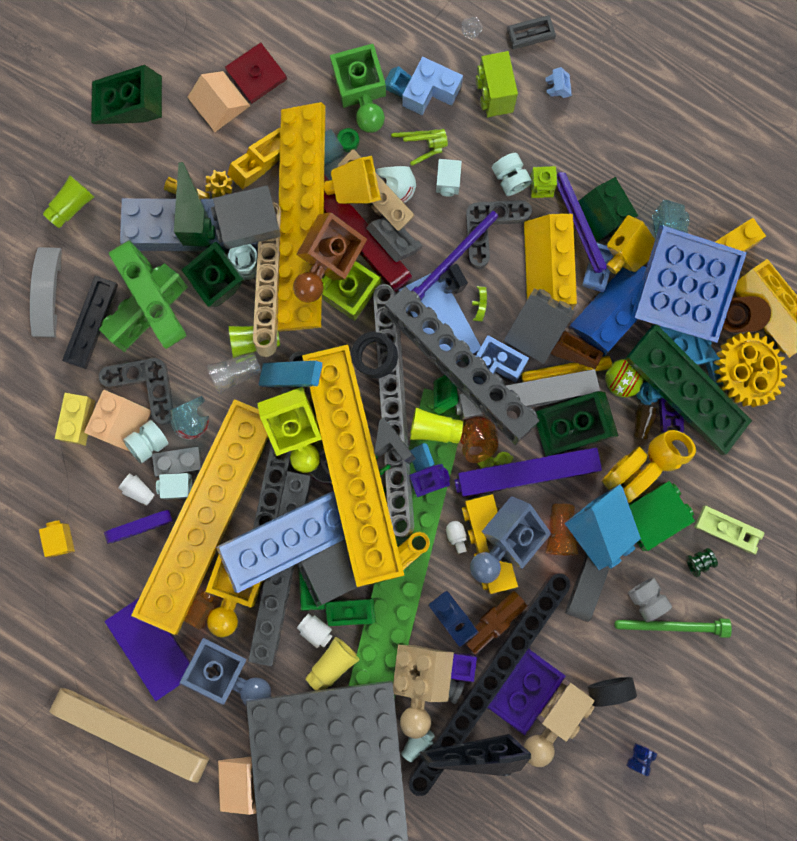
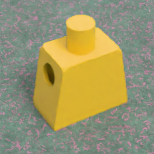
[324,156,381,203]
[606,215,655,274]

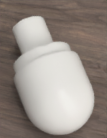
[446,521,467,554]

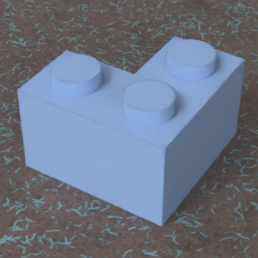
[402,56,463,115]
[473,336,529,385]

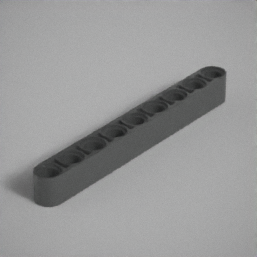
[253,351,307,529]

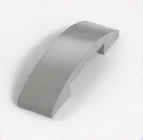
[30,247,62,338]

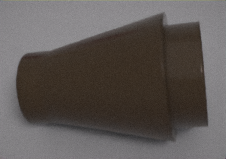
[634,404,658,439]

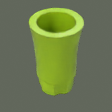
[43,175,95,228]
[228,326,280,358]

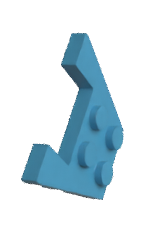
[648,326,723,401]

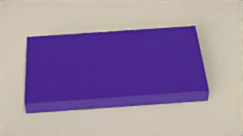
[104,597,190,701]

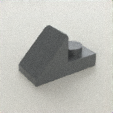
[374,417,416,464]

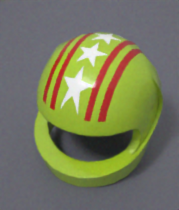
[605,359,644,398]

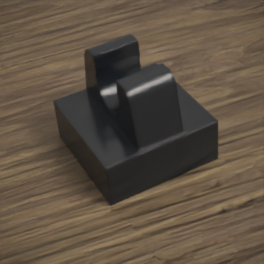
[438,263,468,294]

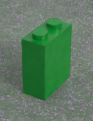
[629,481,695,552]

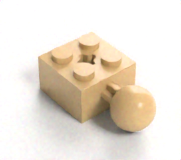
[393,645,454,739]
[524,679,595,767]

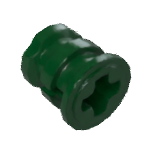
[686,548,718,577]

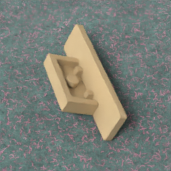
[338,150,415,231]

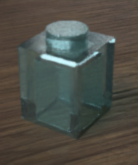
[324,129,344,167]

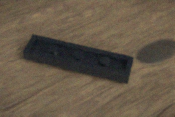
[62,276,118,369]

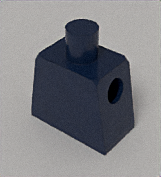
[428,591,479,647]

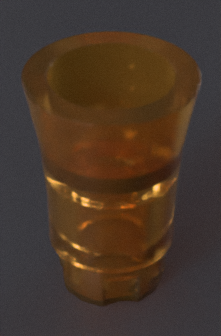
[545,503,578,556]

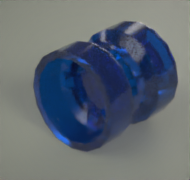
[626,743,658,777]

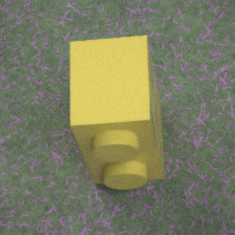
[55,393,95,446]

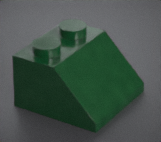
[578,177,639,243]
[182,242,244,308]

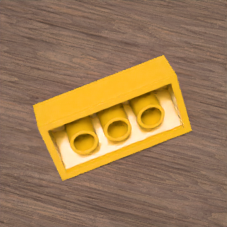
[524,214,577,310]
[734,259,797,358]

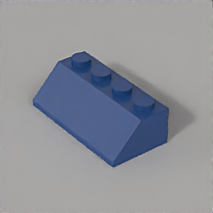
[569,266,647,357]

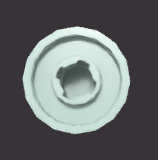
[492,153,532,196]
[228,244,258,280]
[123,420,168,464]

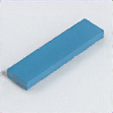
[259,360,322,387]

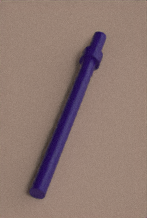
[411,211,499,300]

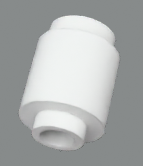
[297,613,333,648]

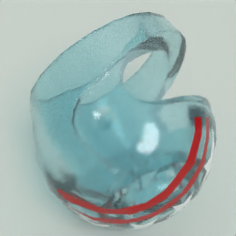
[170,396,209,440]

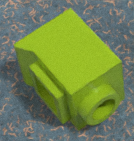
[530,166,557,198]

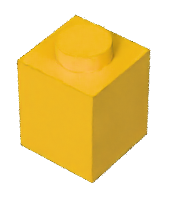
[39,520,75,557]

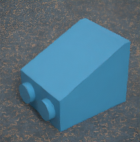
[564,484,641,570]

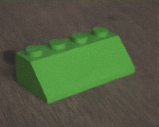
[99,263,188,352]

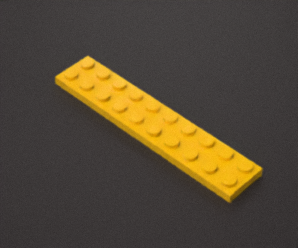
[277,102,325,332]
[302,345,404,587]
[131,399,269,635]

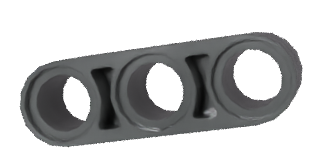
[565,553,610,622]

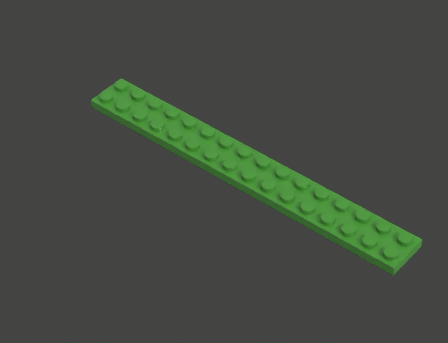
[349,388,464,700]

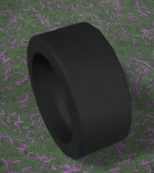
[351,331,398,379]
[588,677,637,707]

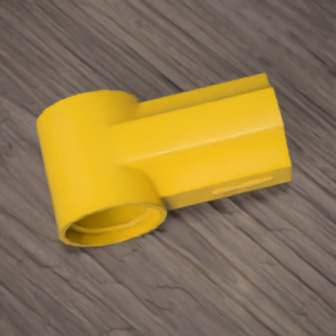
[398,531,430,570]

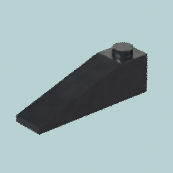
[420,734,531,776]

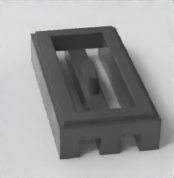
[507,15,556,50]

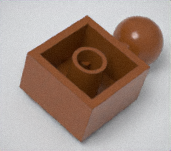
[293,212,367,303]

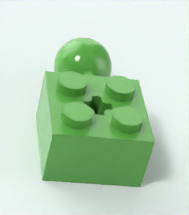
[330,44,386,133]

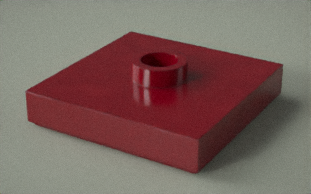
[225,42,287,104]

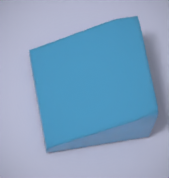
[385,66,412,98]
[410,443,434,472]

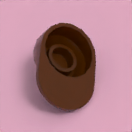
[722,296,771,333]

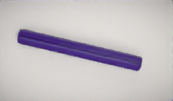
[557,172,607,273]

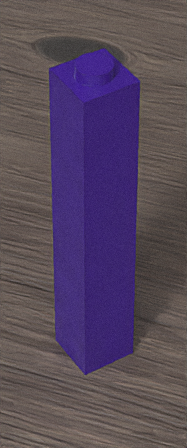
[454,447,602,497]

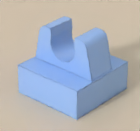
[546,67,572,98]

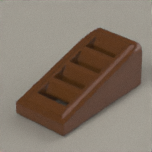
[550,330,604,369]

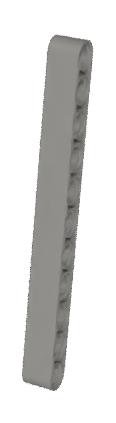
[373,284,414,538]

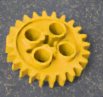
[714,332,787,407]

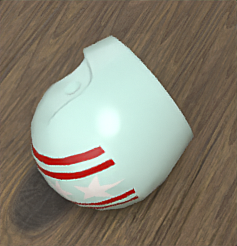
[375,166,416,203]

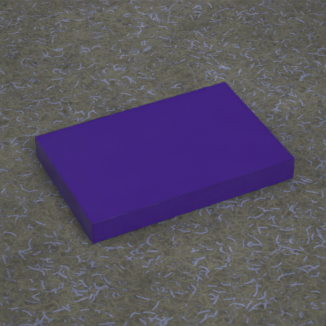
[487,649,566,735]

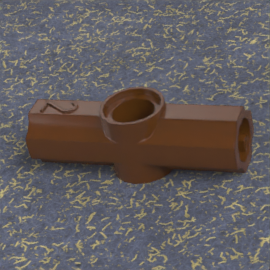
[465,591,528,655]

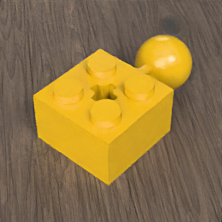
[205,555,264,637]

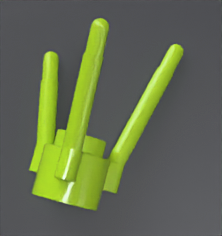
[391,129,448,166]

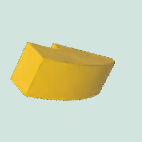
[227,128,281,190]

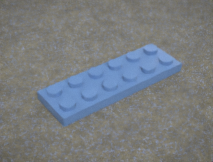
[216,491,345,593]

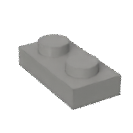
[152,447,202,477]

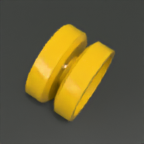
[601,446,662,504]

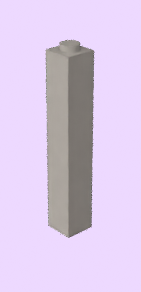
[454,369,600,421]

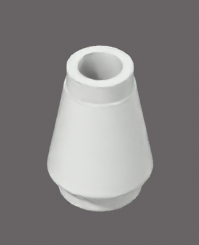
[118,473,155,506]

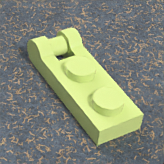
[694,506,765,555]

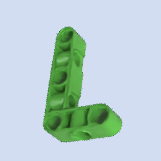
[109,240,187,349]

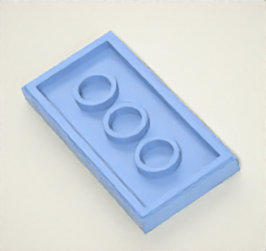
[399,274,481,363]

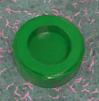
[337,128,359,152]

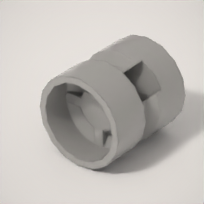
[628,577,672,622]

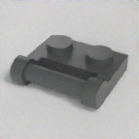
[366,217,423,262]

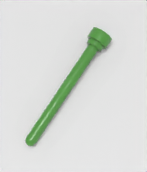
[614,618,732,638]

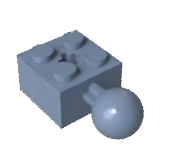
[470,496,551,583]
[179,638,271,705]

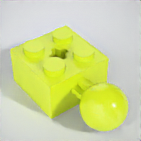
[257,387,322,473]

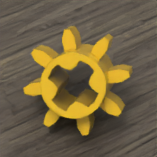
[205,170,233,198]

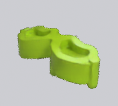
[472,286,487,322]
[477,452,513,469]

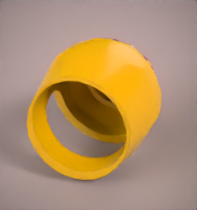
[648,430,696,471]

